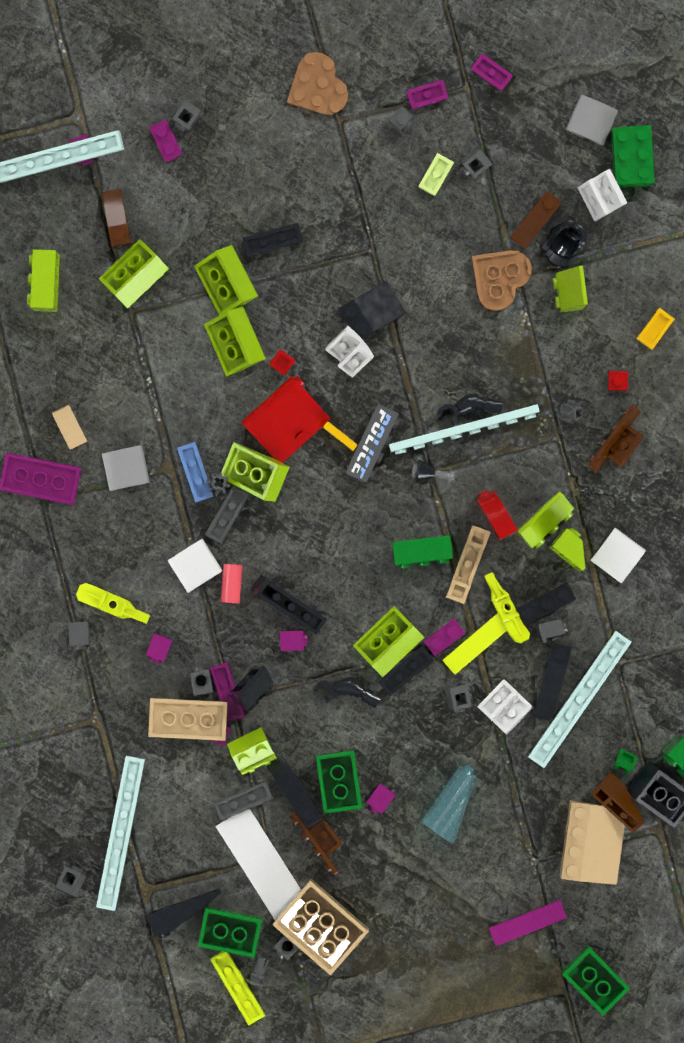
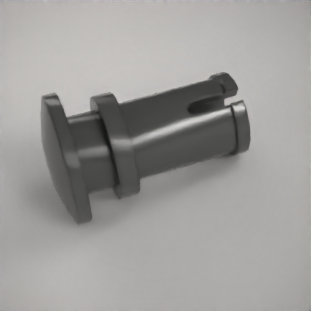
[246,956,269,987]

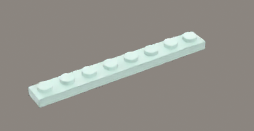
[0,130,124,183]
[389,404,540,455]
[528,631,631,768]
[96,755,145,911]

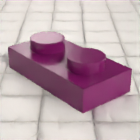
[471,53,513,92]
[406,80,449,110]
[149,119,183,163]
[424,618,466,656]

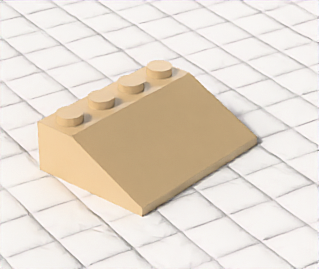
[559,800,625,885]
[272,878,369,975]

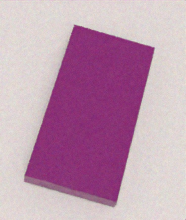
[0,452,82,505]

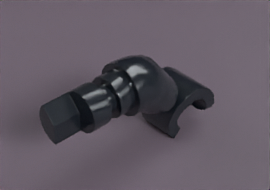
[437,394,503,427]
[314,677,381,708]

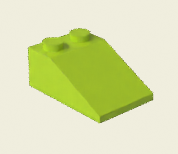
[552,266,588,312]
[221,442,290,502]

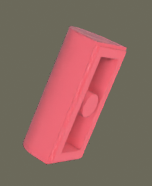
[221,564,243,604]

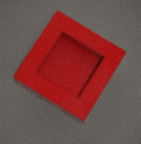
[269,349,296,376]
[608,371,628,391]

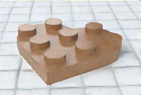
[287,52,348,115]
[472,250,532,311]

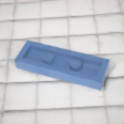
[177,442,214,503]

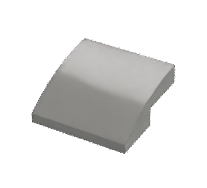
[566,95,618,146]
[102,445,150,491]

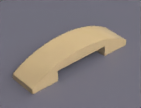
[446,525,491,604]

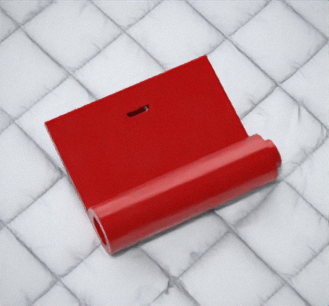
[241,376,331,463]

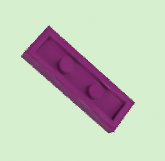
[209,662,246,723]

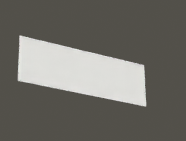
[216,809,301,920]

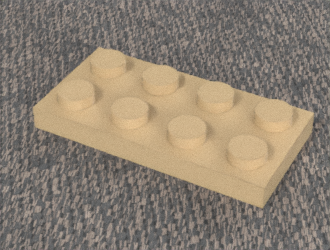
[148,698,228,741]

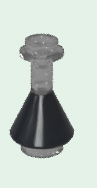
[411,460,455,483]

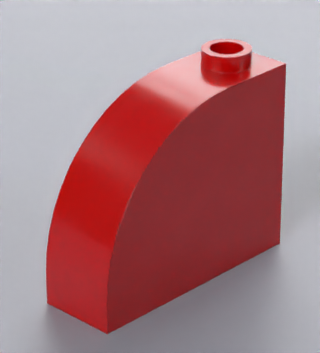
[475,490,518,540]

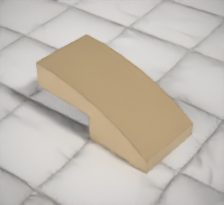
[52,405,87,450]

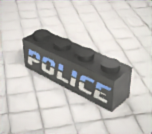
[345,404,400,483]

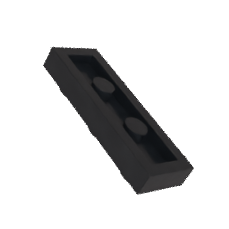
[243,223,303,257]
[516,582,576,626]
[377,646,434,697]

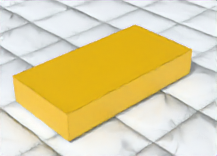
[637,308,675,350]
[323,422,357,451]

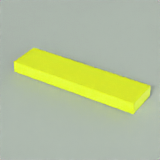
[443,613,507,674]
[210,951,265,1025]

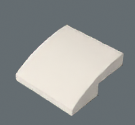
[577,169,627,221]
[325,326,374,378]
[591,528,646,583]
[168,539,223,593]
[477,679,533,735]

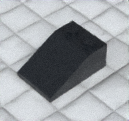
[338,281,406,340]
[228,666,273,711]
[627,761,684,828]

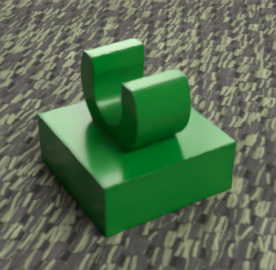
[614,748,638,775]

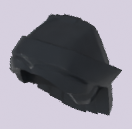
[542,220,587,268]

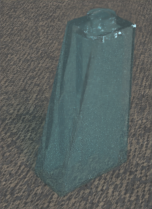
[420,764,476,844]

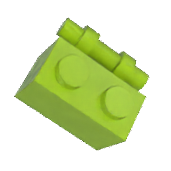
[227,727,277,775]

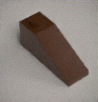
[102,188,132,249]
[510,190,562,250]
[590,772,644,833]

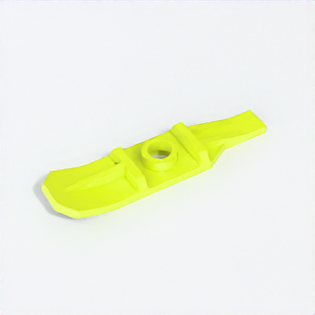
[484,572,530,643]
[76,583,150,624]

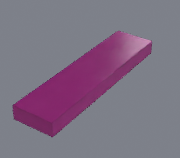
[489,899,567,946]

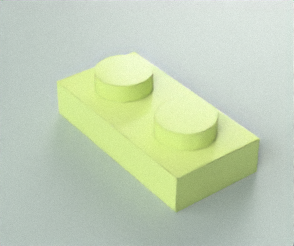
[418,153,454,196]

